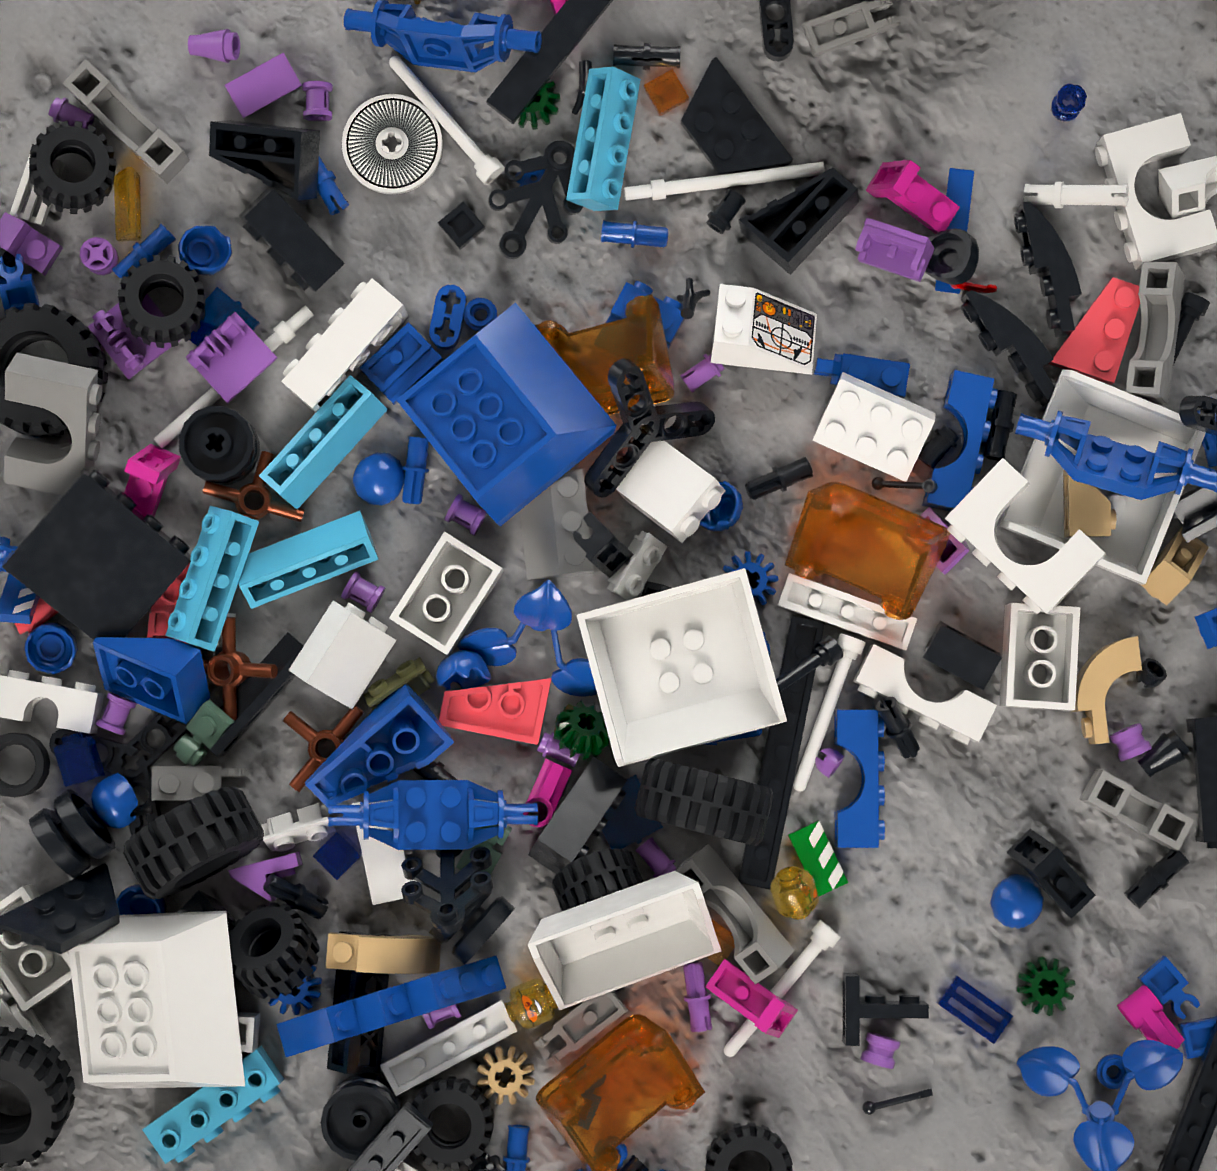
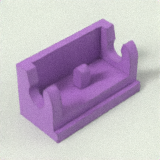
[225,53,302,119]
[855,217,935,282]

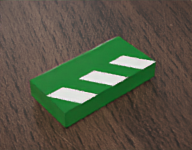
[788,820,848,897]

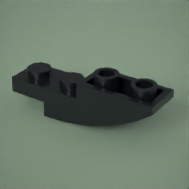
[1014,201,1082,338]
[961,290,1055,407]

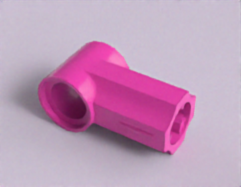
[523,758,573,827]
[1117,984,1184,1049]

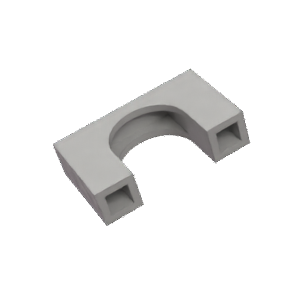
[4,353,102,496]

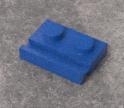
[360,322,443,405]

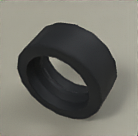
[0,733,50,798]

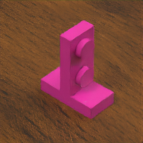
[865,160,960,234]
[124,444,181,517]
[705,959,798,1038]

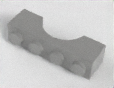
[62,59,190,184]
[1125,262,1185,405]
[674,843,795,985]

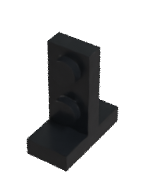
[1006,829,1096,919]
[842,973,929,1046]

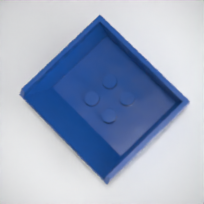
[396,302,617,527]

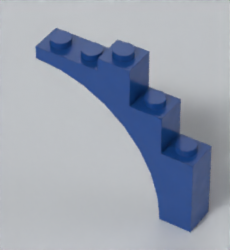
[276,955,506,1057]

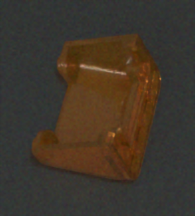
[535,294,675,415]
[785,482,951,620]
[536,1014,705,1171]

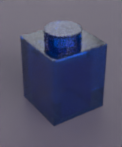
[53,732,105,787]
[313,830,362,880]

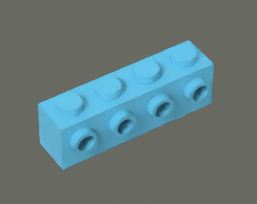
[566,66,641,211]
[259,375,388,510]
[165,506,259,652]
[238,511,379,609]
[142,1045,284,1164]

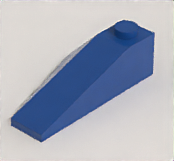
[305,683,454,808]

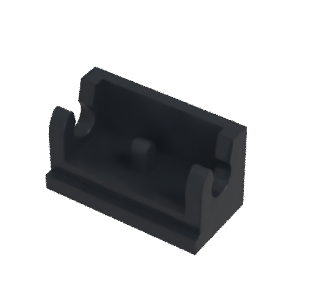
[573,511,634,578]
[923,621,1002,690]

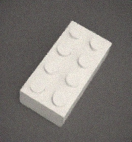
[281,278,409,413]

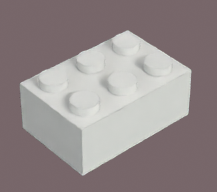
[813,372,936,482]
[389,531,504,655]
[1000,603,1080,711]
[0,884,72,1012]

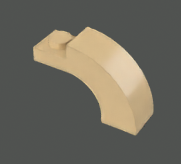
[1071,636,1142,744]
[326,932,441,974]

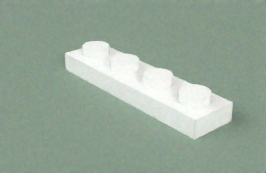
[777,573,917,651]
[380,999,518,1096]

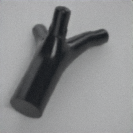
[572,60,592,115]
[677,278,710,319]

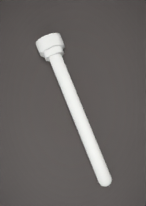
[389,56,505,185]
[793,633,866,792]
[723,920,841,1057]

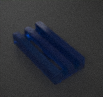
[936,975,1013,1044]

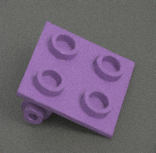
[88,294,181,380]
[186,312,277,404]

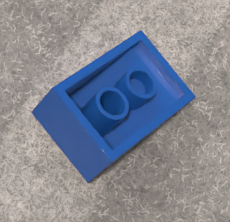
[92,637,210,724]

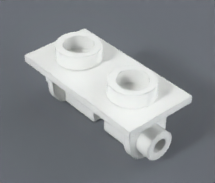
[607,531,667,601]
[261,802,336,852]

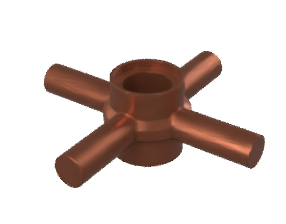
[202,451,305,522]
[203,617,278,720]
[283,705,364,792]

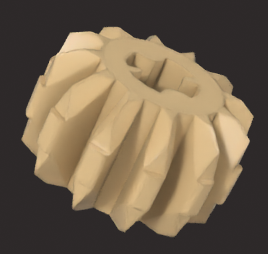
[477,1046,535,1105]

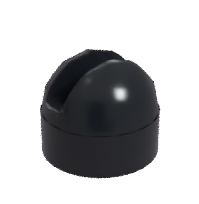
[1136,658,1167,688]

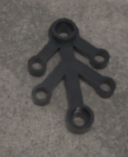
[488,141,583,259]
[401,847,493,934]

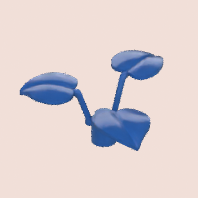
[457,579,597,697]
[1017,1040,1183,1171]

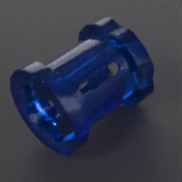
[1051,84,1087,122]

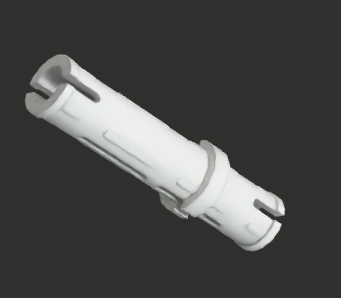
[1024,182,1129,208]

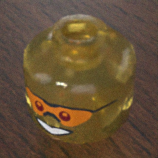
[770,866,819,920]
[505,978,558,1029]

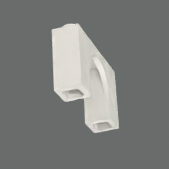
[1095,113,1217,270]
[945,458,1106,615]

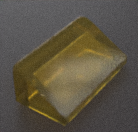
[114,167,142,241]

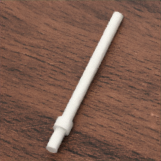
[624,161,825,201]
[153,305,314,449]

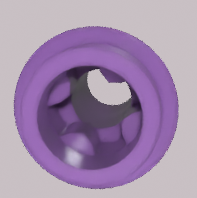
[188,29,240,63]

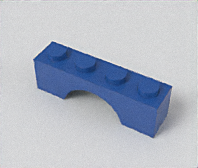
[922,370,998,512]
[834,710,885,848]

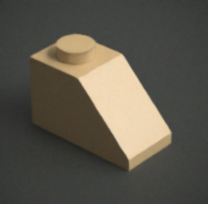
[1063,470,1116,538]
[1140,526,1209,606]

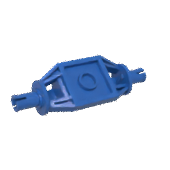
[344,0,542,73]
[1015,410,1217,500]
[328,780,538,850]

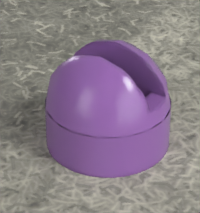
[815,748,845,778]

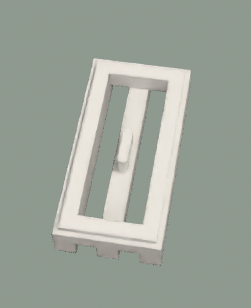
[10,155,65,227]

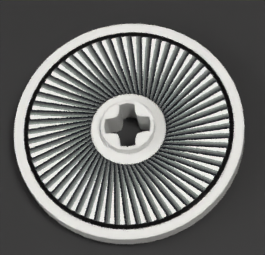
[342,94,443,194]

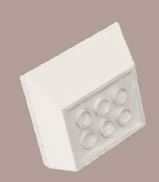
[999,369,1206,585]
[577,568,787,767]
[528,871,721,1010]
[69,911,245,1089]

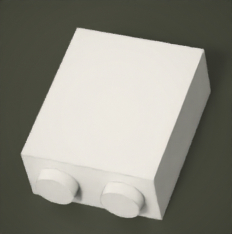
[616,441,725,543]
[289,600,396,709]

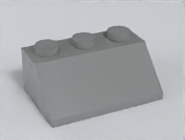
[520,469,594,581]

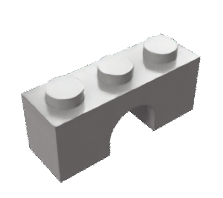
[1079,770,1195,851]

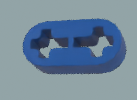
[429,285,467,350]

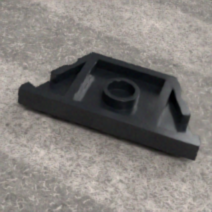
[680,57,793,175]
[0,863,120,954]

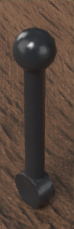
[871,477,938,494]
[862,1089,933,1115]

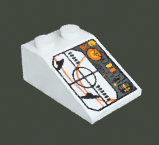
[711,284,817,375]

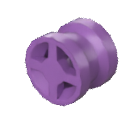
[80,237,119,275]
[1109,723,1152,762]
[860,1032,901,1069]

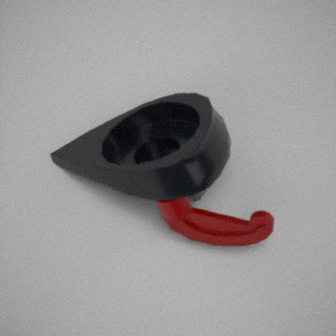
[925,228,997,293]

